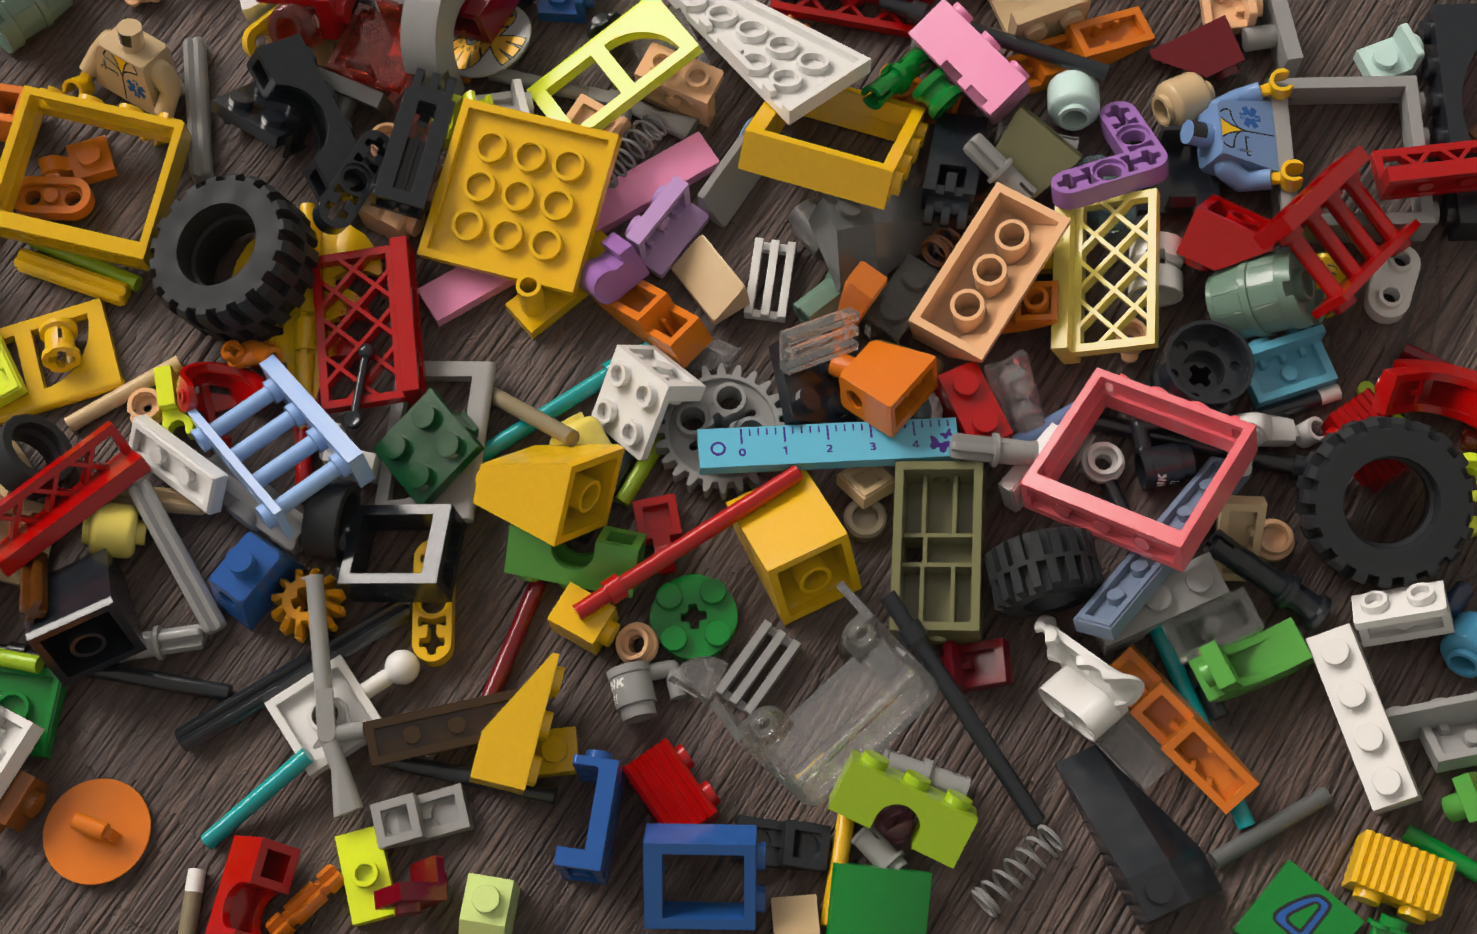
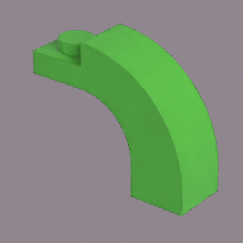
[1188,617,1315,703]

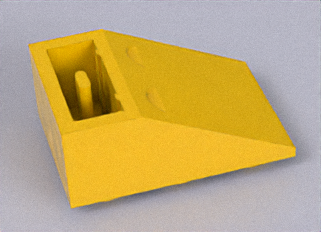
[469,653,565,795]

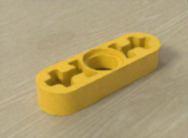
[412,541,456,667]

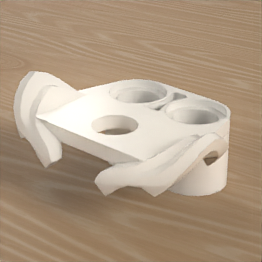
[1034,615,1145,742]

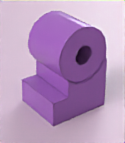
[579,232,650,304]

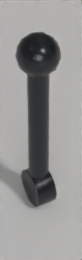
[344,343,375,430]

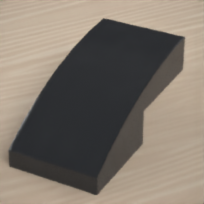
[730,815,831,872]

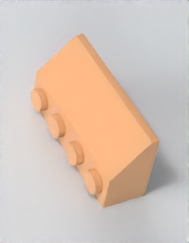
[908,182,1071,363]

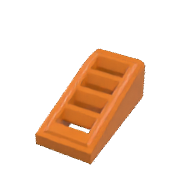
[827,261,888,353]

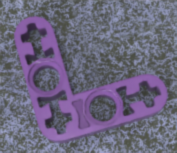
[1051,101,1169,210]

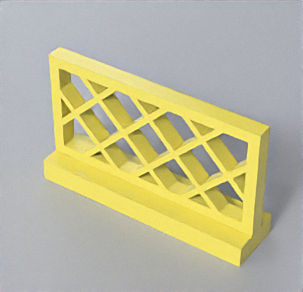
[1051,188,1160,365]

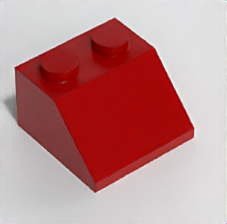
[1176,194,1279,272]

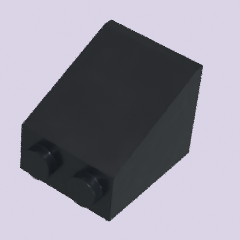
[24,548,147,687]

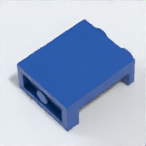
[554,749,626,885]

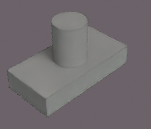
[1240,0,1304,78]

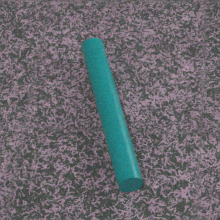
[200,747,315,849]

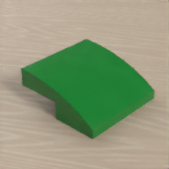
[826,862,932,934]

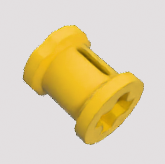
[39,316,81,373]

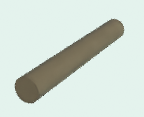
[491,387,580,447]

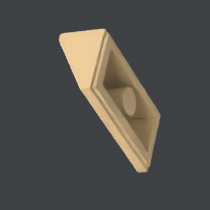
[671,234,750,325]

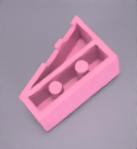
[908,0,1031,125]

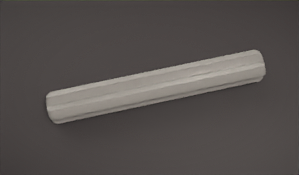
[183,36,214,183]
[128,480,227,636]

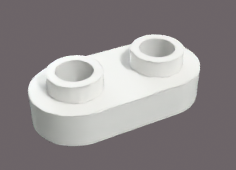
[1364,246,1421,324]

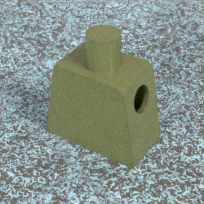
[983,105,1082,200]

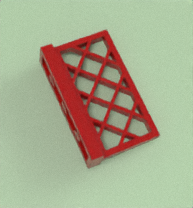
[312,235,427,414]

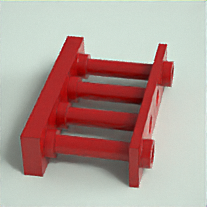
[1253,145,1421,319]

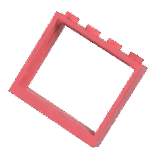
[1020,367,1258,572]

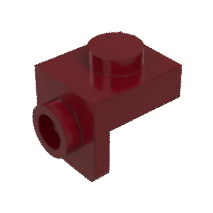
[940,638,1013,693]
[374,855,448,917]

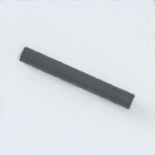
[1208,786,1333,869]

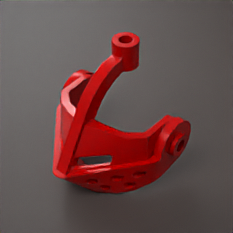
[177,362,269,454]

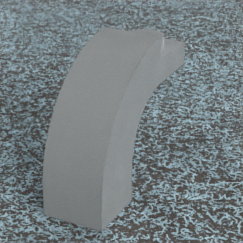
[400,0,465,96]

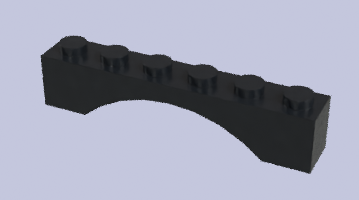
[1417,3,1477,241]

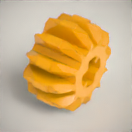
[271,568,346,643]

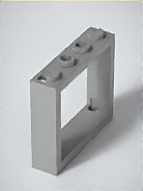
[1264,75,1440,244]

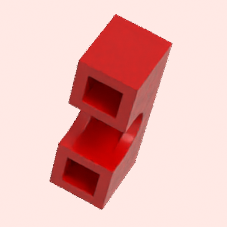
[205,835,301,934]

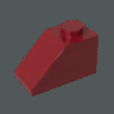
[1149,15,1245,82]

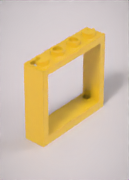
[0,85,193,272]
[738,87,929,210]

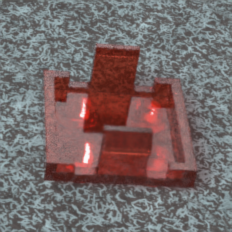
[326,0,411,94]

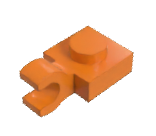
[38,135,119,185]

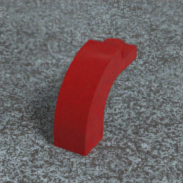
[1371,359,1477,428]

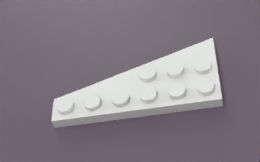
[668,0,871,125]

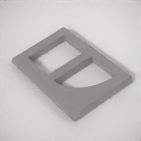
[375,361,497,523]

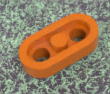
[14,176,96,221]

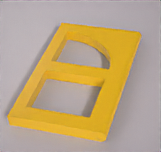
[0,298,125,426]

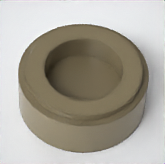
[843,500,887,543]

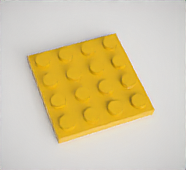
[417,98,622,296]

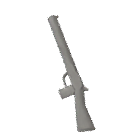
[488,68,700,140]
[301,574,365,819]

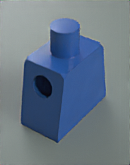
[209,532,304,631]

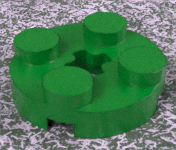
[650,574,738,663]

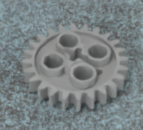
[655,363,785,500]

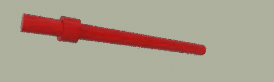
[572,465,803,621]

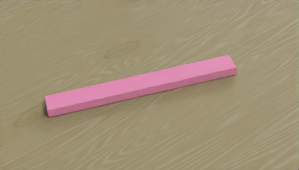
[418,131,720,327]

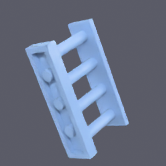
[187,354,375,539]

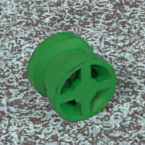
[911,68,963,120]

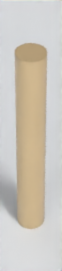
[64,355,183,432]

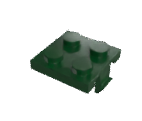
[373,388,485,504]

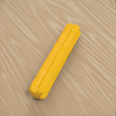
[14,248,132,306]

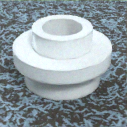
[1081,442,1125,484]

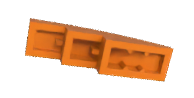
[1005,6,1156,96]
[1109,643,1260,815]

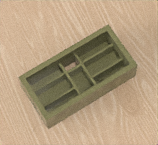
[889,461,987,645]

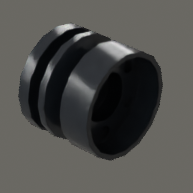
[1147,320,1255,414]

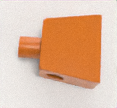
[828,340,938,438]

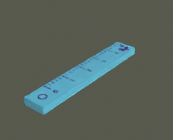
[697,417,959,475]

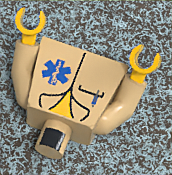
[62,18,183,146]

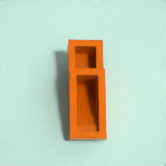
[592,280,713,369]

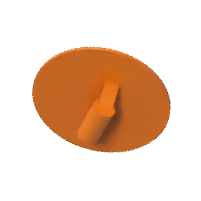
[43,778,151,885]

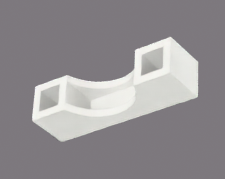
[1306,623,1422,815]

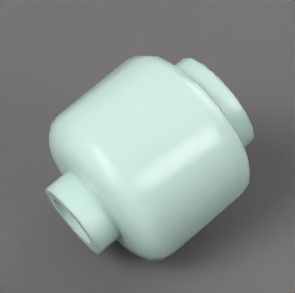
[1047,70,1100,131]

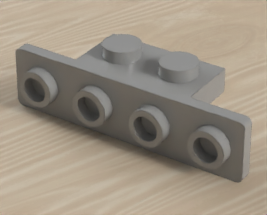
[1385,691,1477,773]

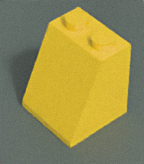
[473,444,625,547]
[726,470,862,626]

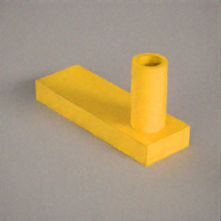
[505,229,607,339]

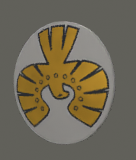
[453,6,532,78]

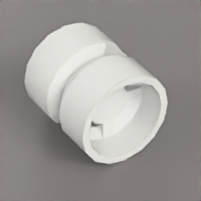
[1128,231,1184,307]

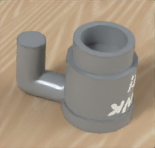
[606,660,687,724]

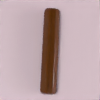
[19,552,48,623]

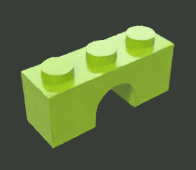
[828,749,978,869]

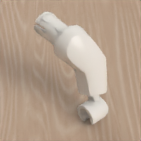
[1227,412,1325,477]

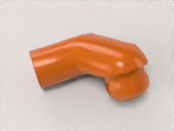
[221,340,283,369]

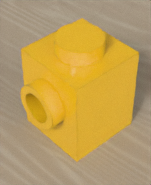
[547,582,620,656]

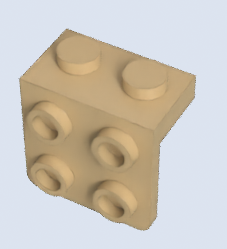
[988,0,1092,41]

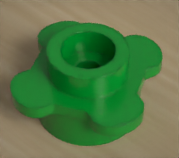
[1367,913,1413,934]

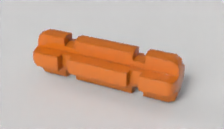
[265,864,344,934]

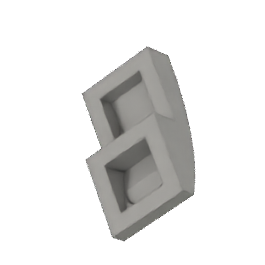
[370,783,474,850]

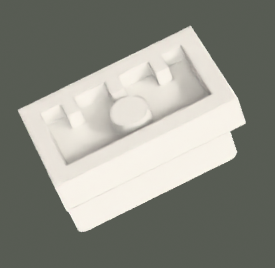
[591,345,706,460]

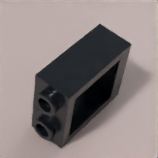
[336,504,467,602]

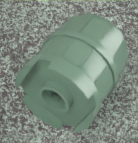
[0,0,73,54]
[1205,245,1326,339]

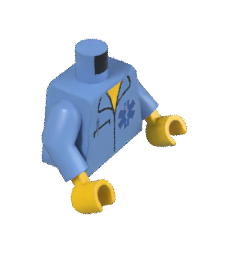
[1180,68,1304,193]

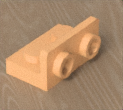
[634,42,724,127]

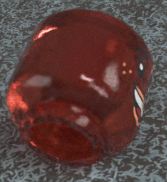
[267,3,325,50]

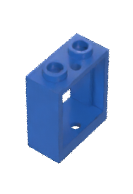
[643,823,766,930]

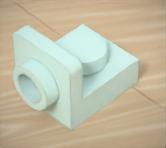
[1353,23,1425,76]

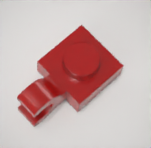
[632,493,683,576]

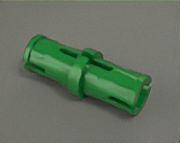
[861,48,930,110]

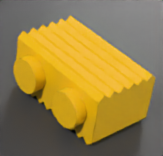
[1341,829,1457,925]

